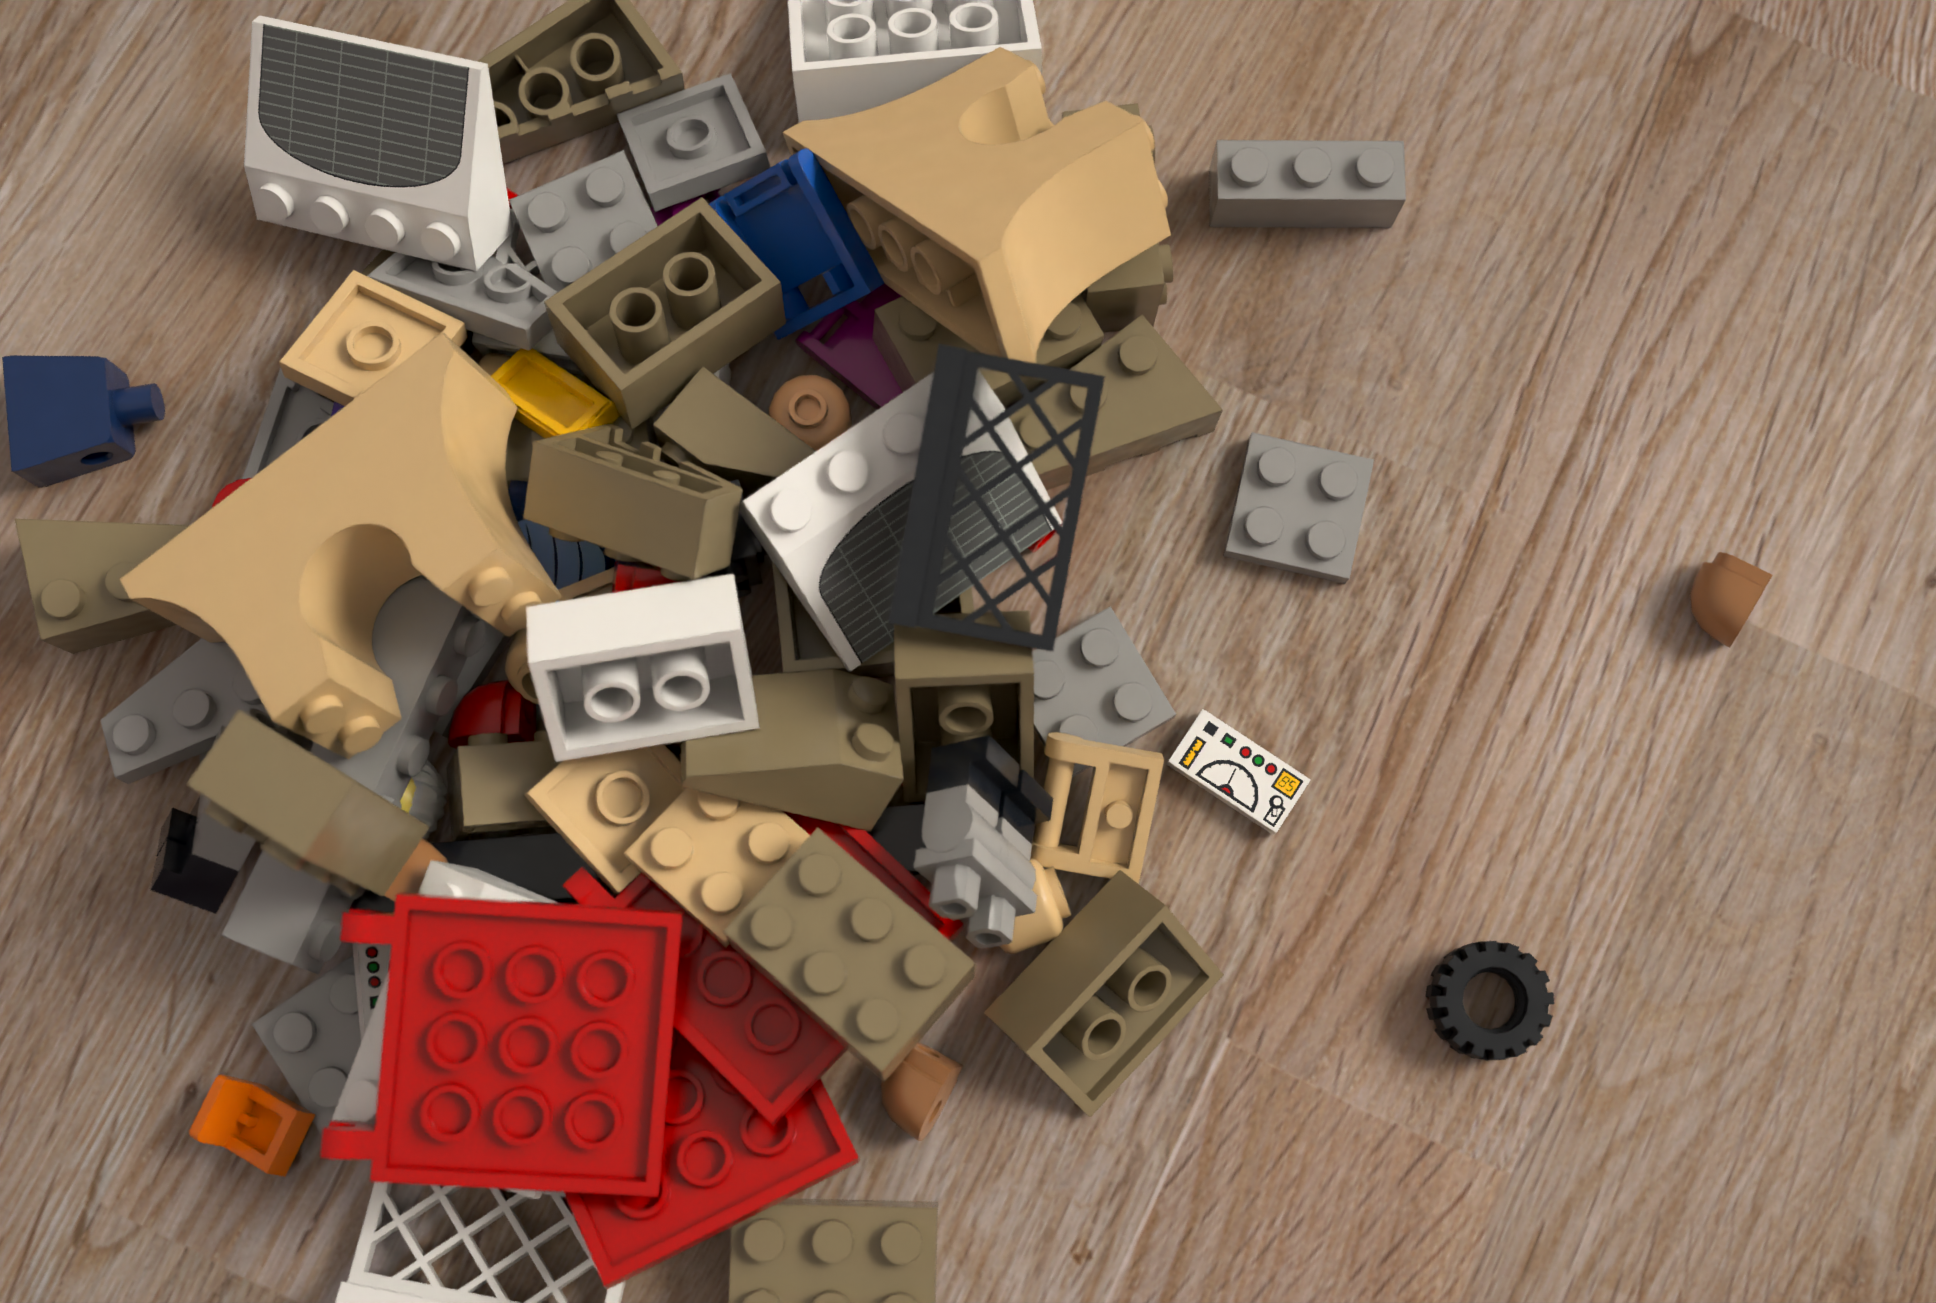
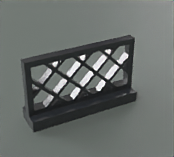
[888,344,1105,652]

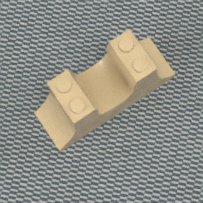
[783,47,1171,363]
[120,332,562,759]

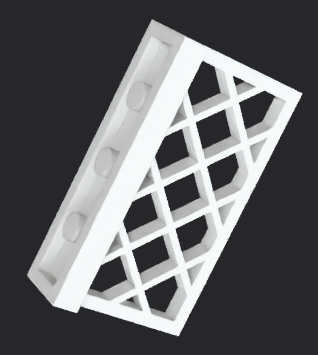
[335,1182,626,1303]

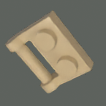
[1030,732,1164,884]

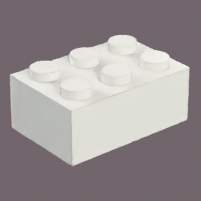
[526,574,759,762]

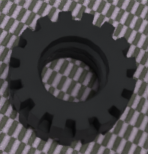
[1425,941,1554,1060]

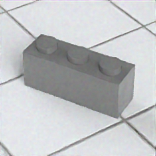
[1209,140,1406,228]

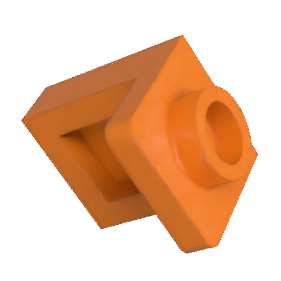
[189,1074,315,1177]

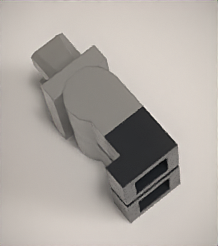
[151,708,287,914]
[914,735,1053,948]

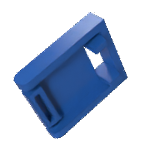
[709,148,884,340]

